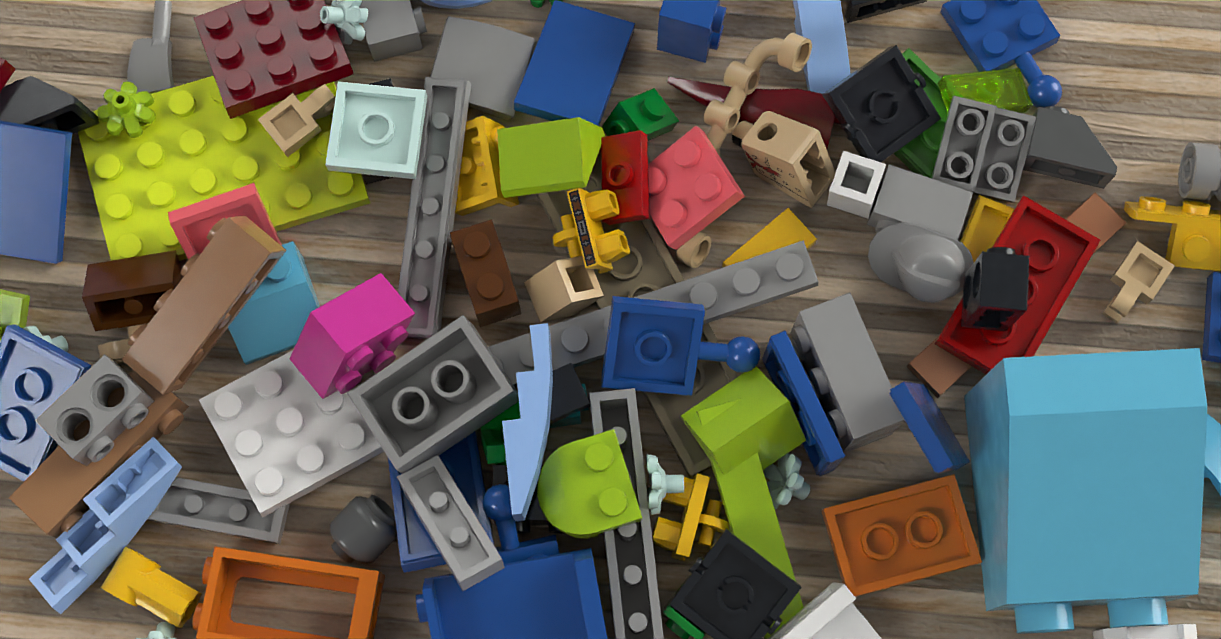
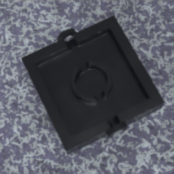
[822,45,941,162]
[669,528,802,639]

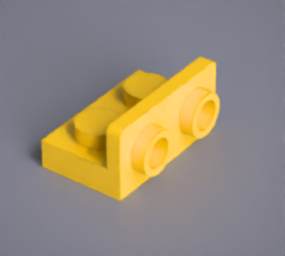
[455,116,519,216]

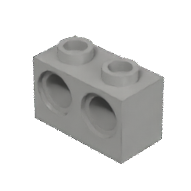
[35,354,154,466]

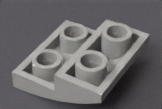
[430,16,535,121]
[932,96,1037,202]

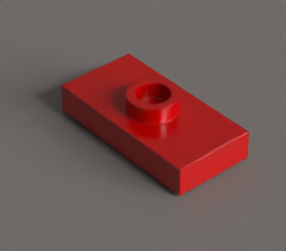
[601,130,649,225]

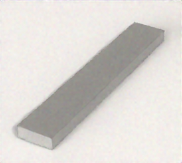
[398,77,471,339]

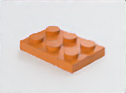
[821,474,982,597]

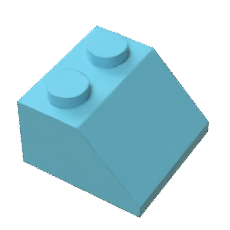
[228,241,320,365]

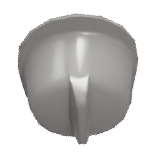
[868,222,973,303]

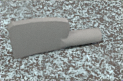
[127,0,174,94]

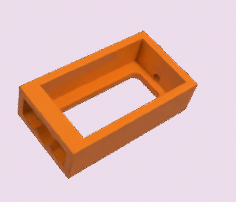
[192,546,385,639]

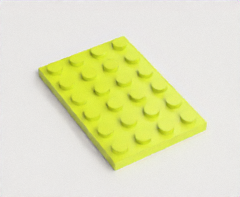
[78,76,370,261]

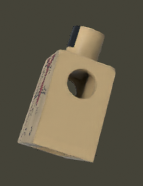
[732,111,836,208]

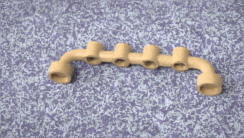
[677,33,812,268]

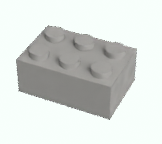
[789,293,904,453]
[347,315,519,473]

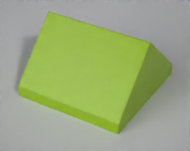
[497,117,605,198]
[680,366,806,475]

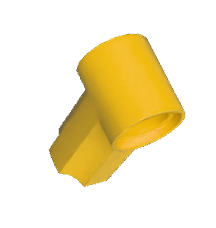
[101,547,202,628]

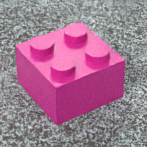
[289,273,415,399]

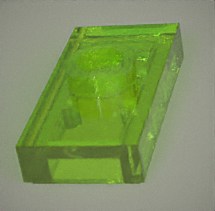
[938,68,1033,113]

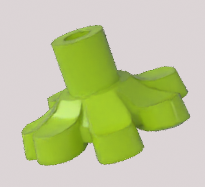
[97,82,156,138]

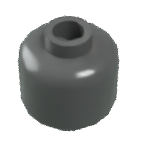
[330,495,397,564]

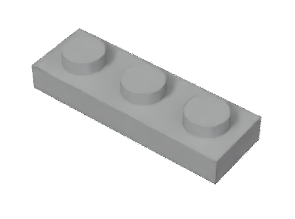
[397,455,505,591]
[147,477,290,545]

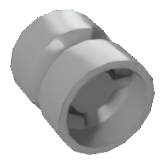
[1178,142,1221,201]

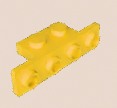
[1124,196,1221,271]

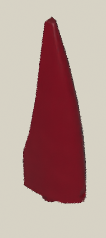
[667,76,841,149]

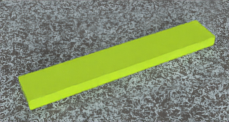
[696,398,804,639]

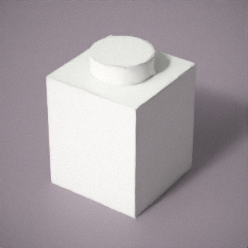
[827,151,886,219]

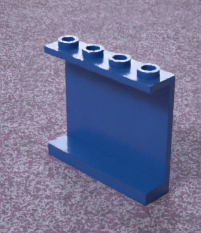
[416,548,607,639]

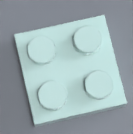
[325,82,427,179]

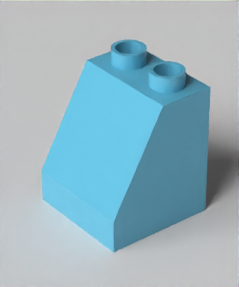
[964,348,1207,634]

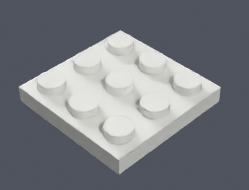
[199,350,384,518]

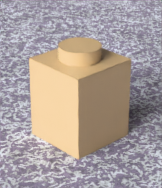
[524,256,604,323]

